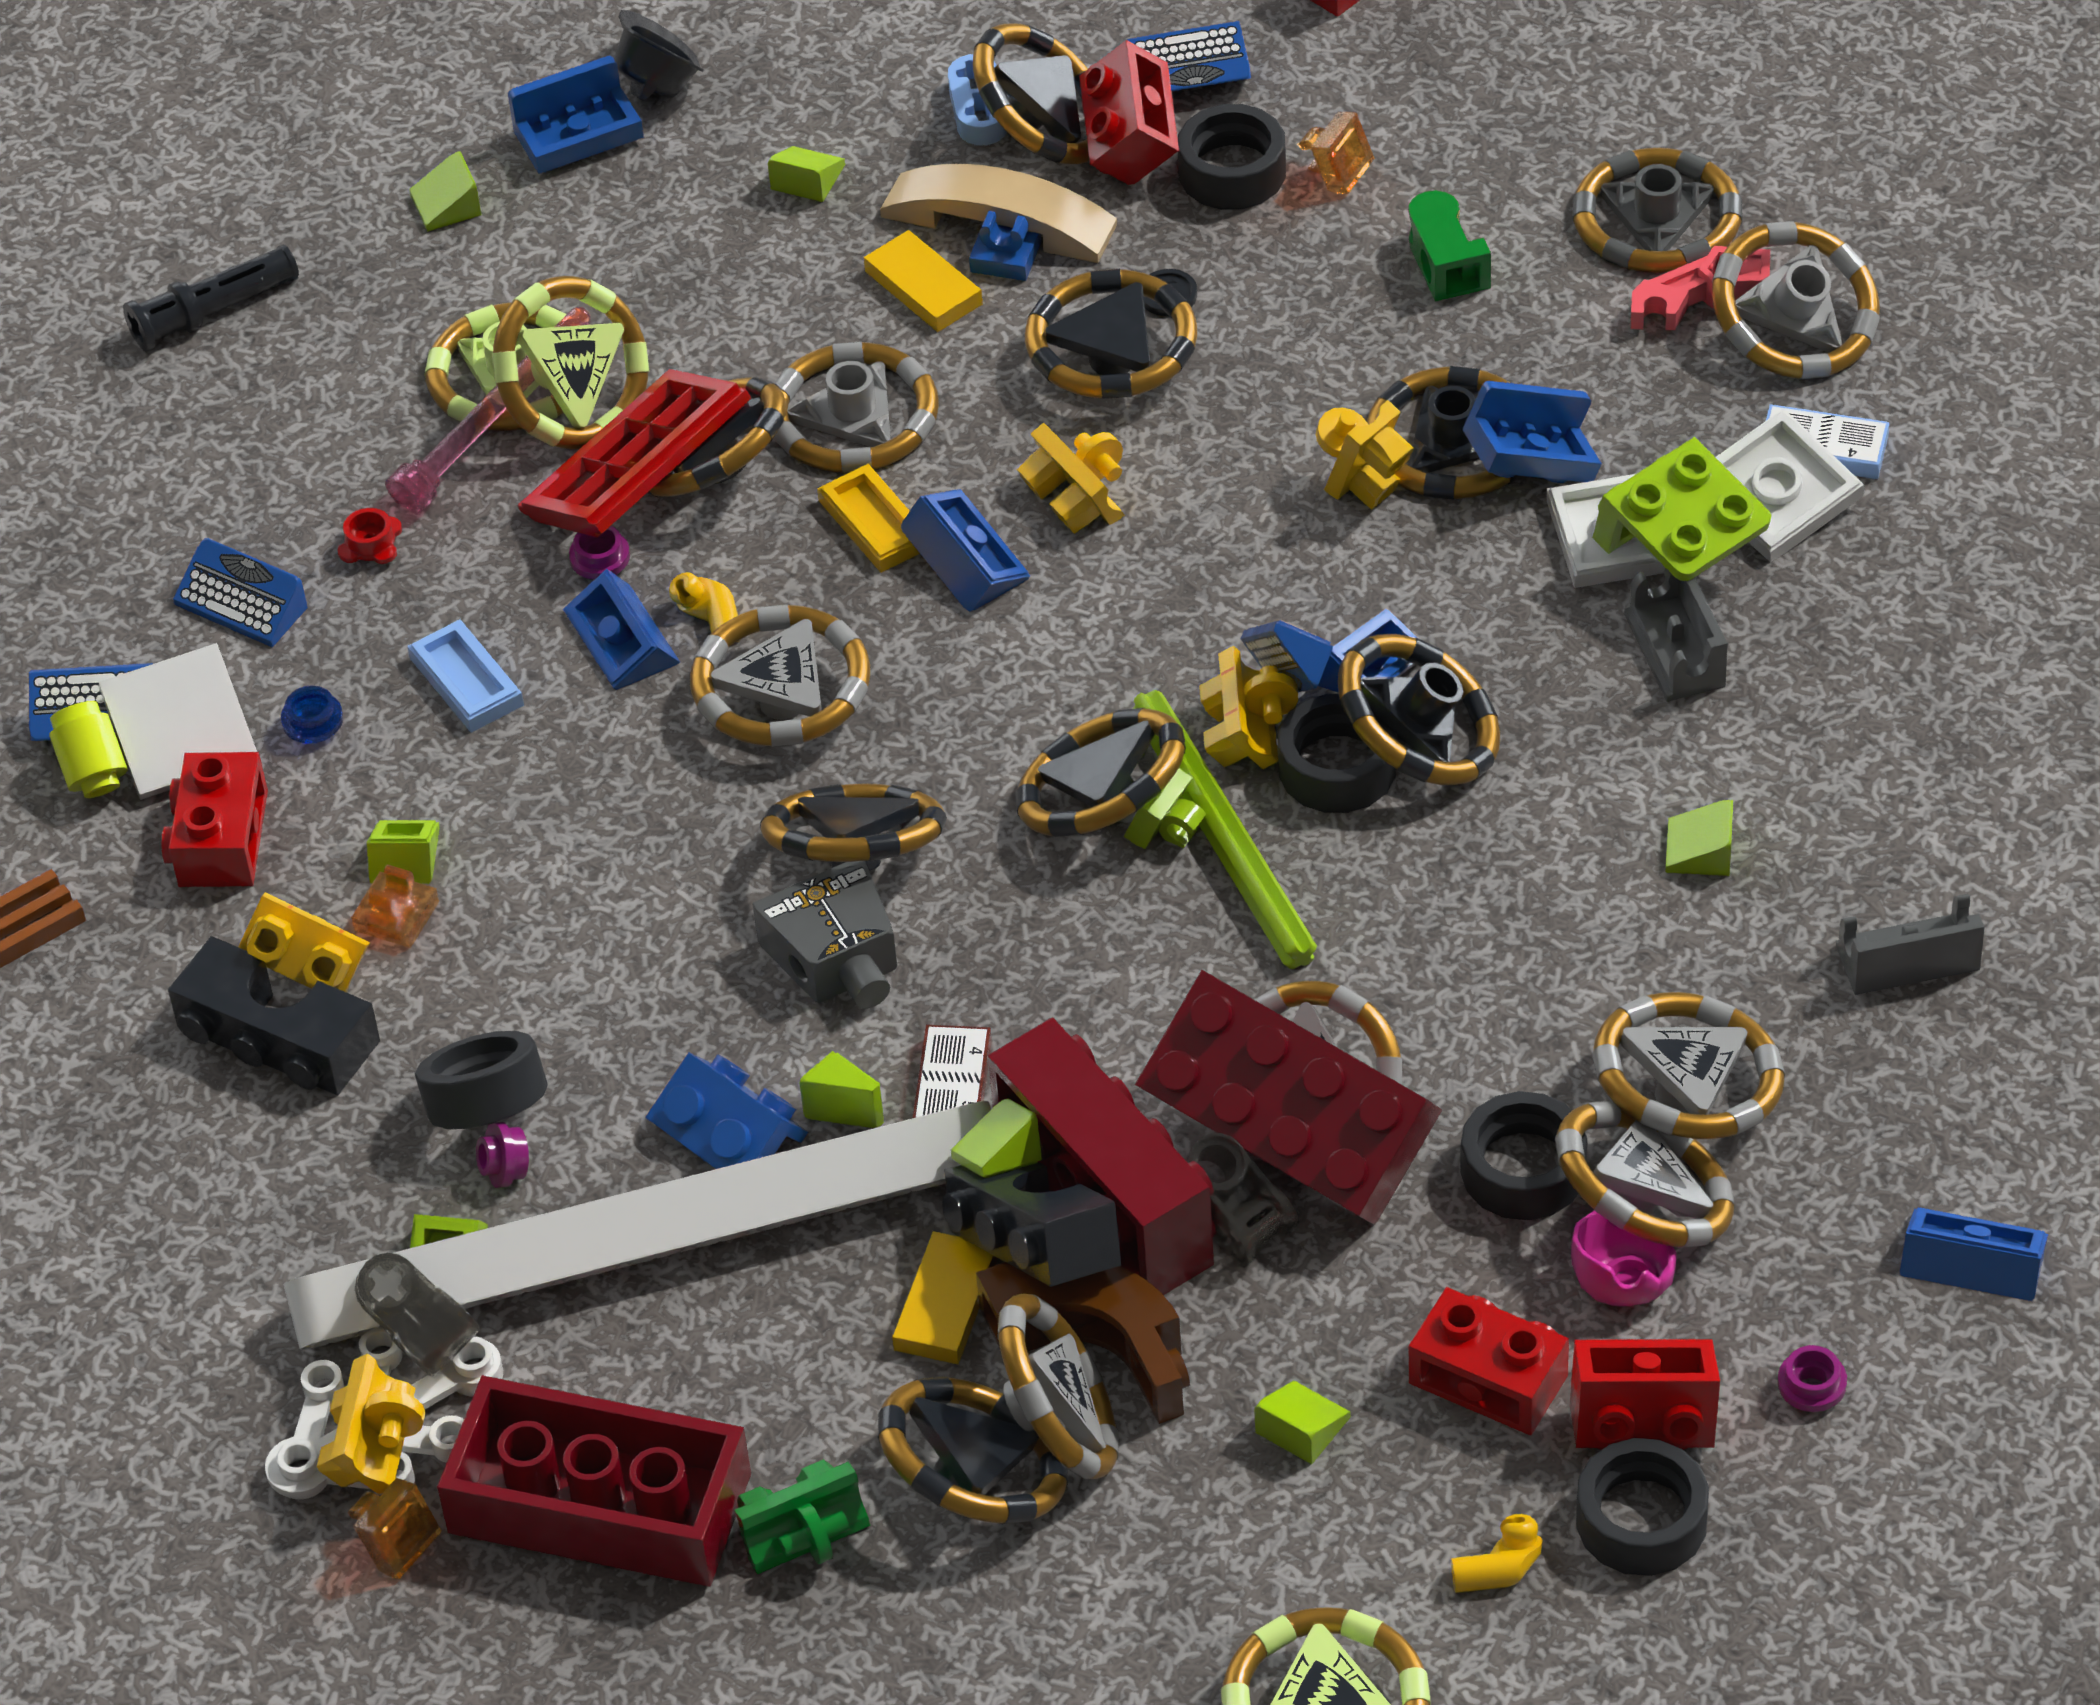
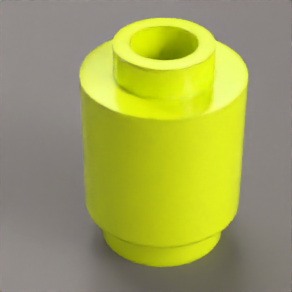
[49,701,128,798]

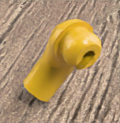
[669,572,740,643]
[1451,1514,1543,1593]

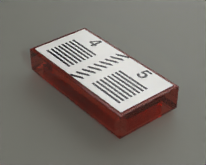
[913,1024,992,1118]

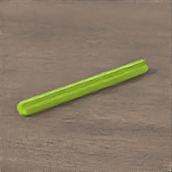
[1132,690,1317,969]

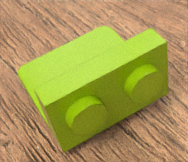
[1592,437,1771,581]

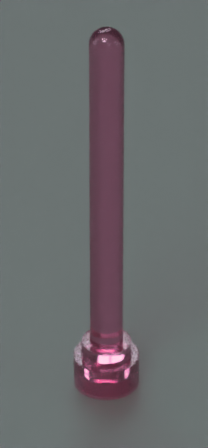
[385,307,591,515]

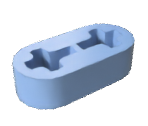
[948,54,1007,145]

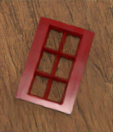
[517,369,751,537]

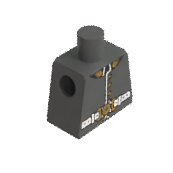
[752,861,897,1009]

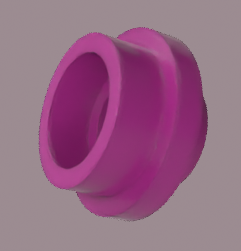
[569,526,630,580]
[476,1122,529,1188]
[1778,1345,1847,1412]

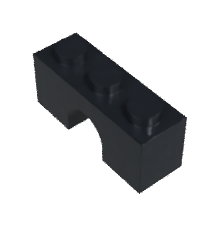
[168,936,380,1096]
[942,1162,1121,1287]

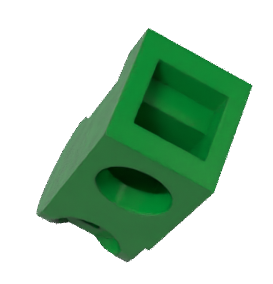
[1408,190,1491,302]

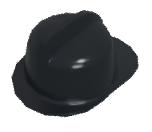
[614,10,704,101]

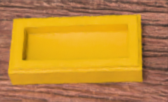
[864,230,983,332]
[817,464,920,573]
[892,1231,998,1364]

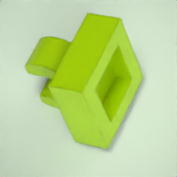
[1123,768,1206,849]

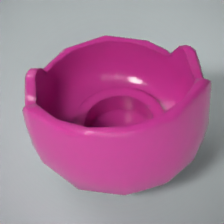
[1571,1211,1677,1307]

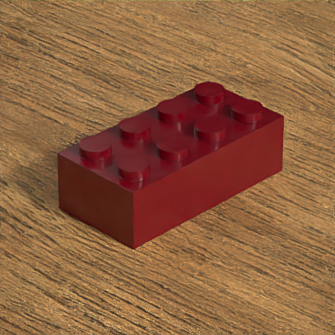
[1135,970,1442,1225]
[987,1017,1216,1295]
[437,1375,751,1587]

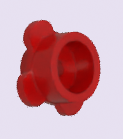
[337,508,402,564]

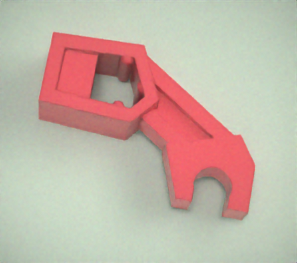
[1631,246,1770,330]

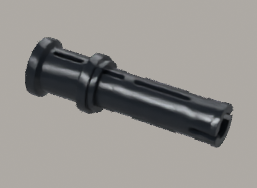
[123,244,299,352]

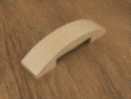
[880,164,1117,263]

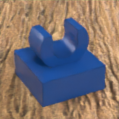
[969,211,1042,281]

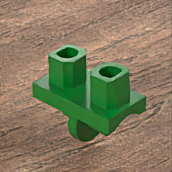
[735,1459,871,1574]

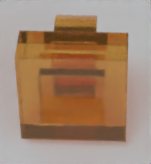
[1298,112,1375,194]
[351,864,439,948]
[348,1478,442,1580]

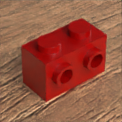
[1079,40,1179,185]
[161,752,268,887]
[1408,1287,1569,1436]
[1570,1339,1720,1450]

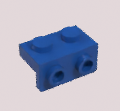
[508,56,644,174]
[1463,381,1602,483]
[645,1052,809,1169]

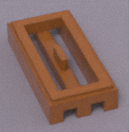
[0,869,86,968]

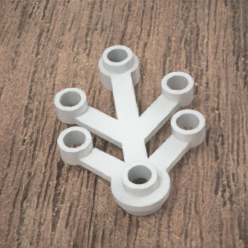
[265,1326,503,1499]

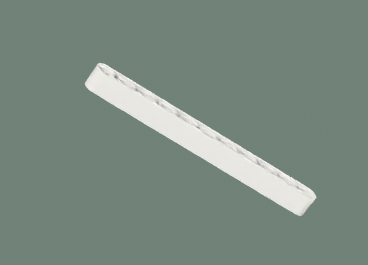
[283,1101,991,1350]

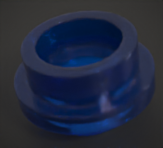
[281,686,343,744]

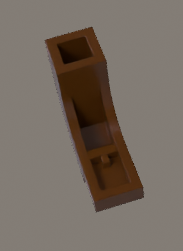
[976,1262,1190,1424]

